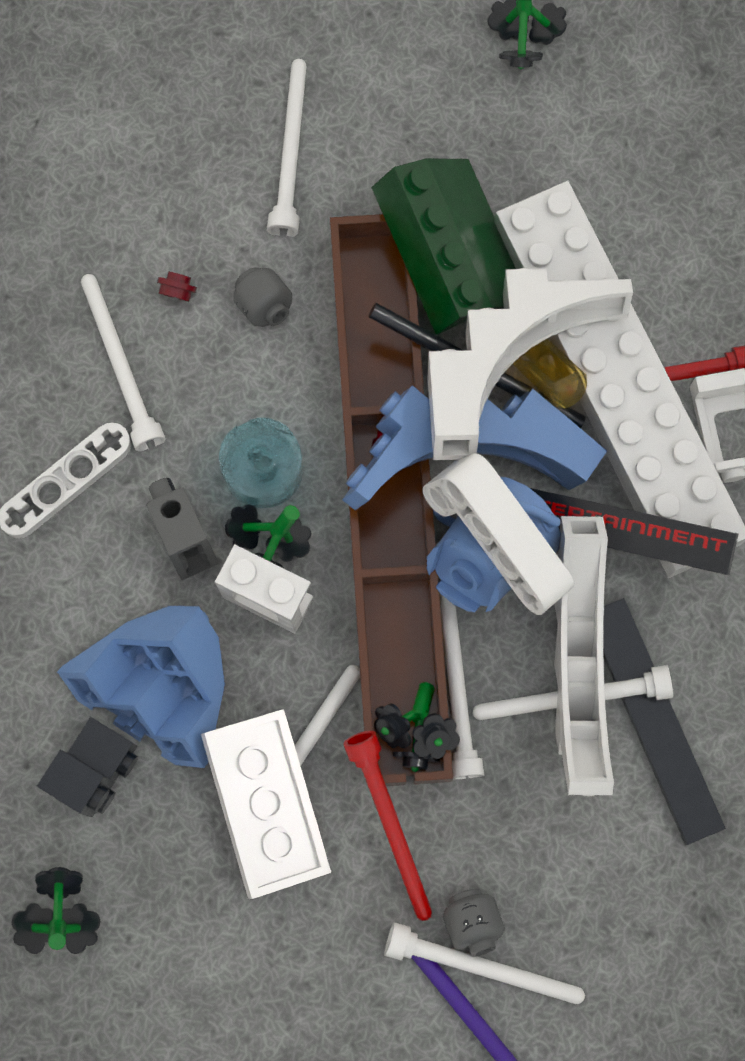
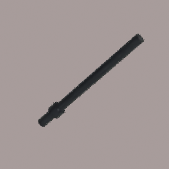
[368,303,586,428]

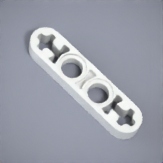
[0,423,132,538]

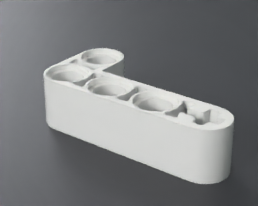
[423,453,574,615]

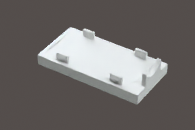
[201,709,331,899]

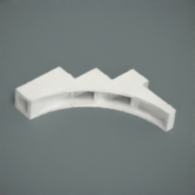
[427,268,633,460]
[554,516,614,796]

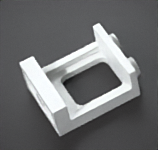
[690,368,745,483]
[215,544,314,634]

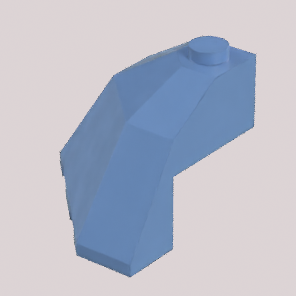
[57,606,225,768]

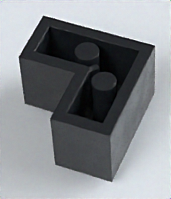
[37,716,138,817]

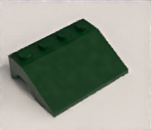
[371,158,516,335]

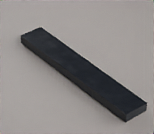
[603,598,726,845]

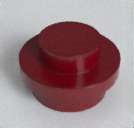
[157,271,197,302]

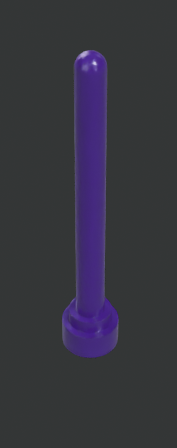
[412,955,518,1061]

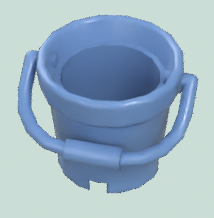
[427,477,561,612]

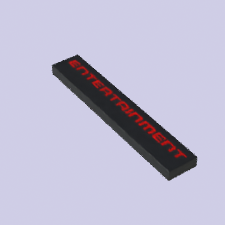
[530,488,739,575]

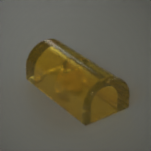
[513,339,587,408]

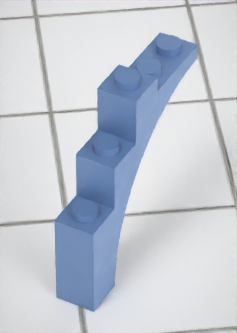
[342,385,607,510]

